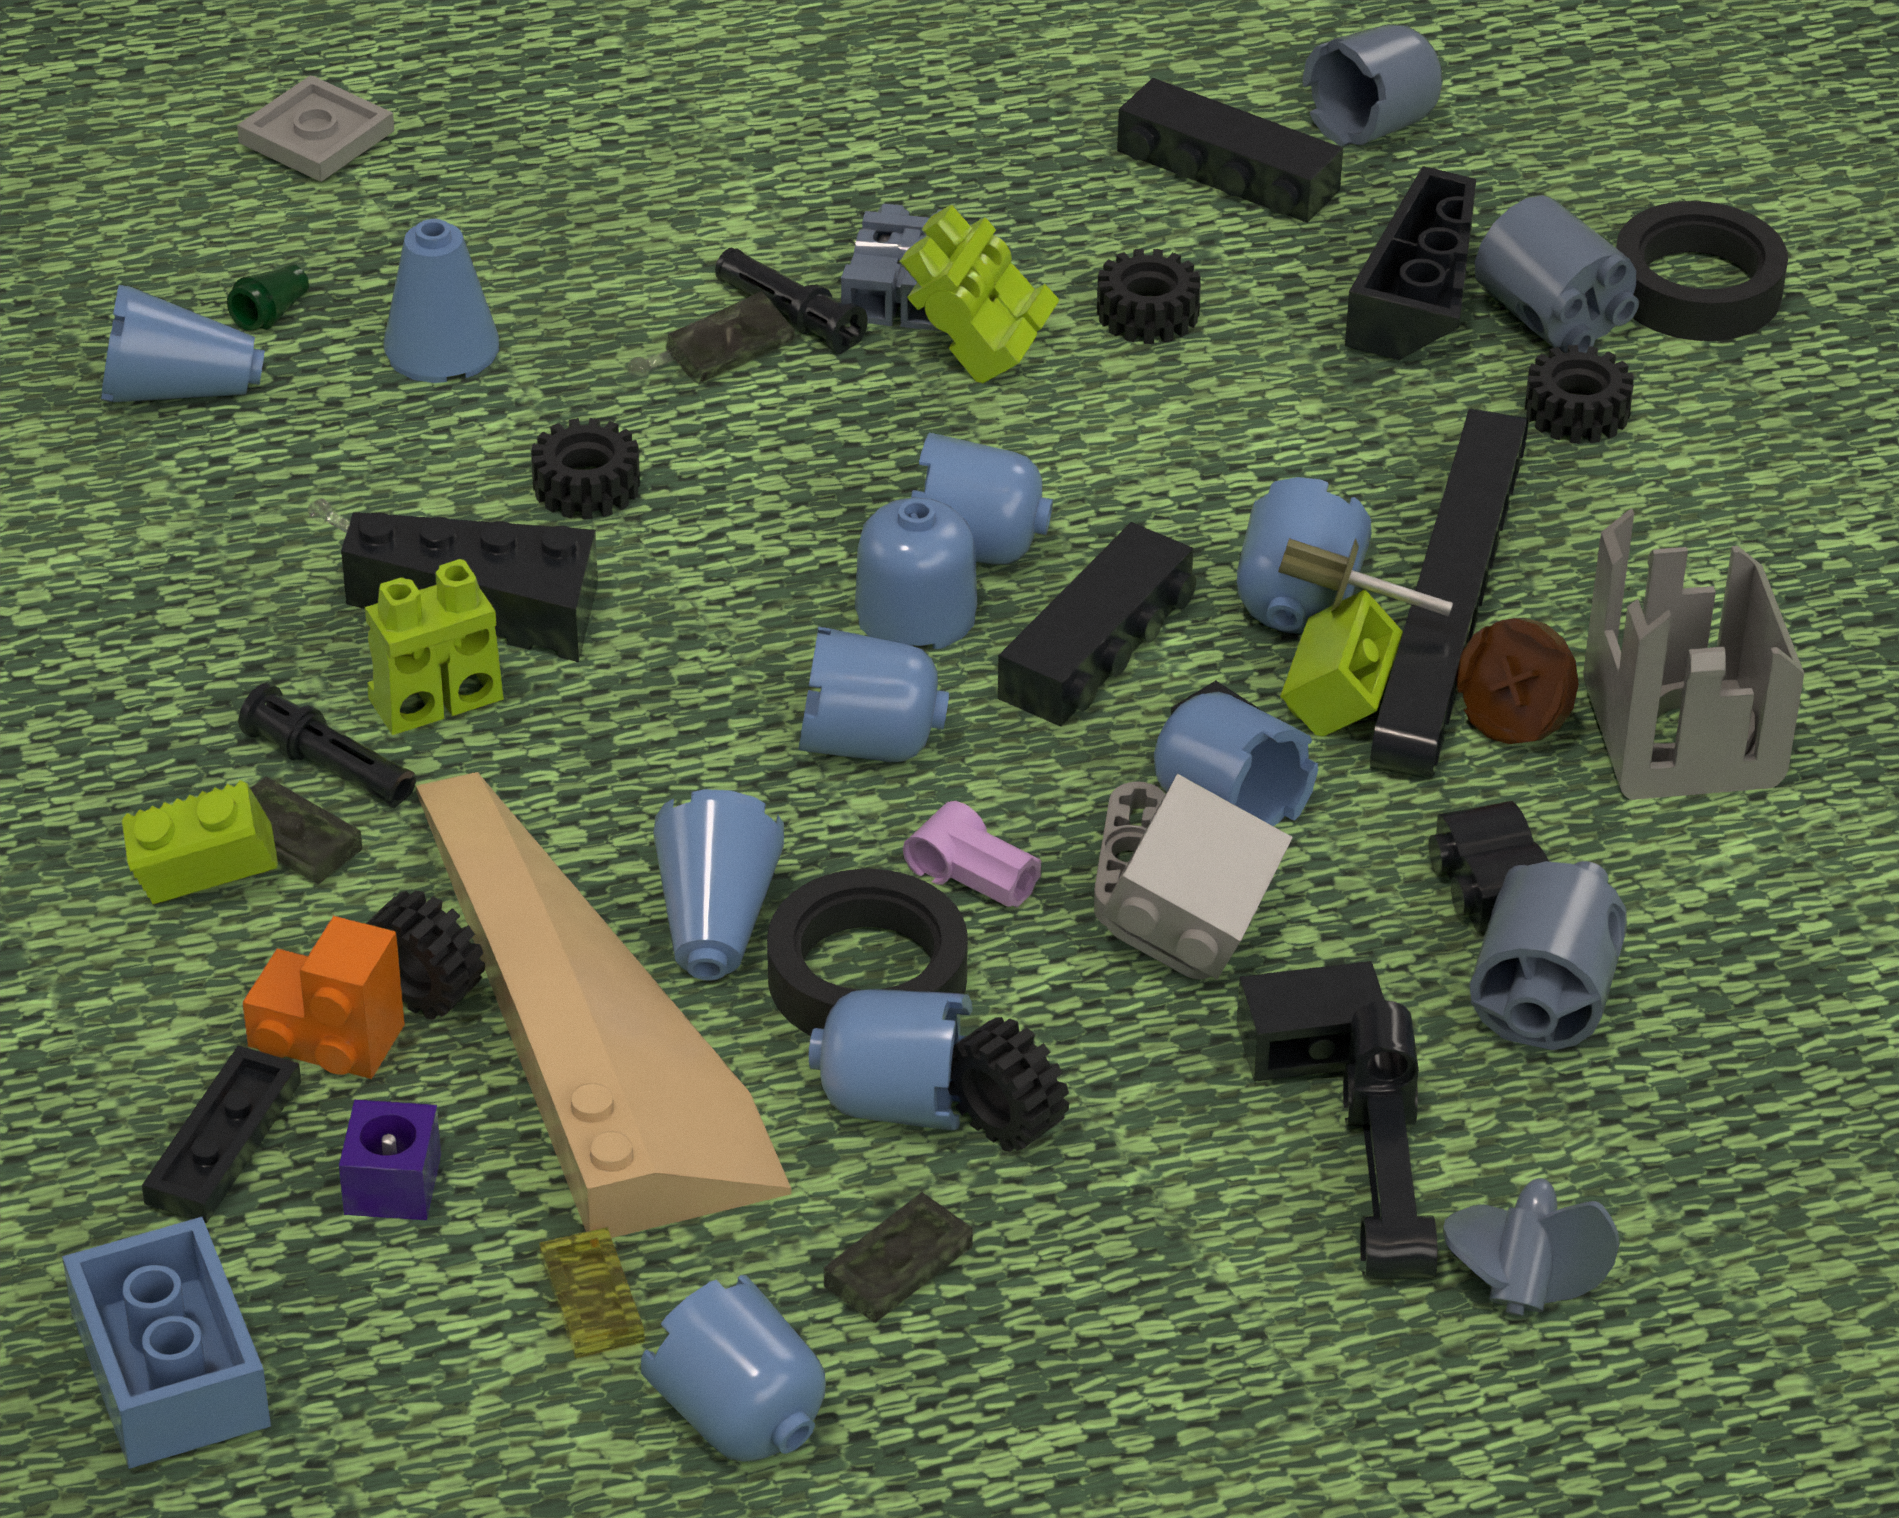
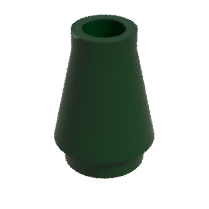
[227,264,309,331]

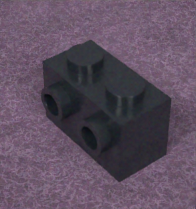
[1236,961,1385,1082]

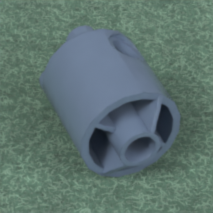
[1475,195,1639,353]
[1470,861,1627,1050]

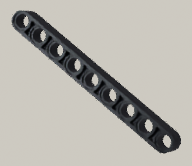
[1370,408,1529,779]

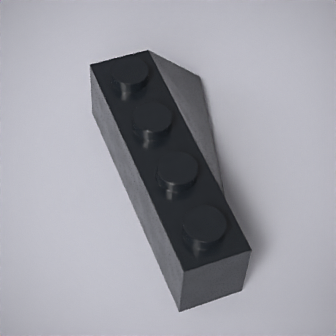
[1345,166,1476,360]

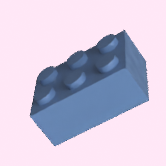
[62,1217,271,1469]

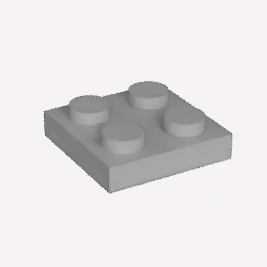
[237,75,395,182]

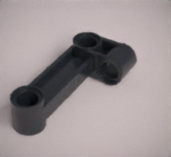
[1343,1000,1438,1280]

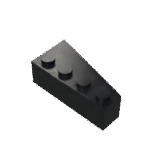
[341,512,598,662]

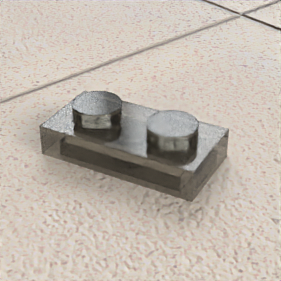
[666,291,795,385]
[250,776,363,885]
[823,1192,973,1323]

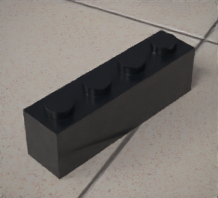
[1117,78,1343,223]
[998,522,1197,727]

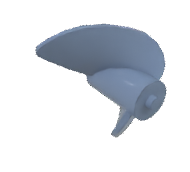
[1443,1178,1620,1316]

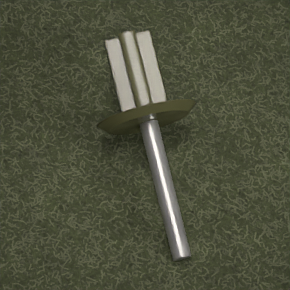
[1278,537,1453,616]

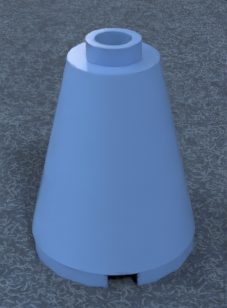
[383,219,499,383]
[101,285,265,402]
[653,789,784,980]

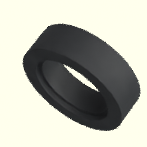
[1616,201,1788,341]
[767,869,968,1036]

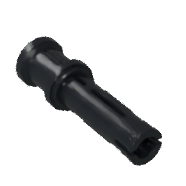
[715,247,868,354]
[238,682,416,808]

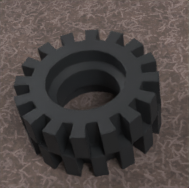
[1097,249,1201,344]
[1525,345,1634,444]
[531,418,640,519]
[366,890,485,1019]
[947,1017,1070,1152]

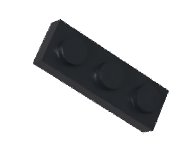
[142,1045,301,1223]

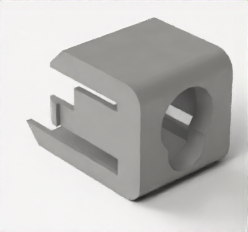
[1583,508,1804,800]

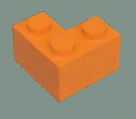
[243,916,405,1079]

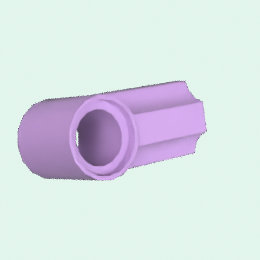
[903,801,1041,908]

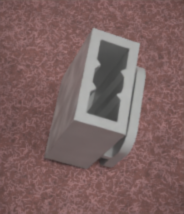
[1101,774,1293,979]

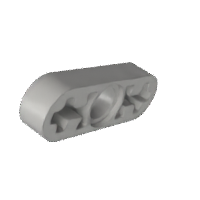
[1094,782,1165,926]

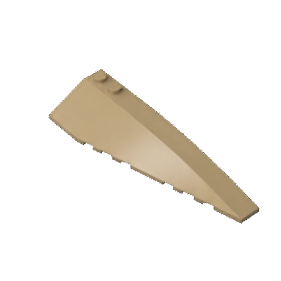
[416,772,791,1243]

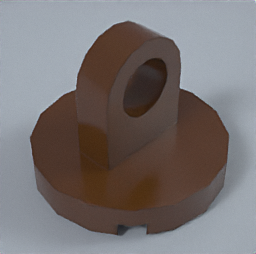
[1456,618,1579,744]

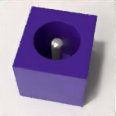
[339,1099,441,1220]

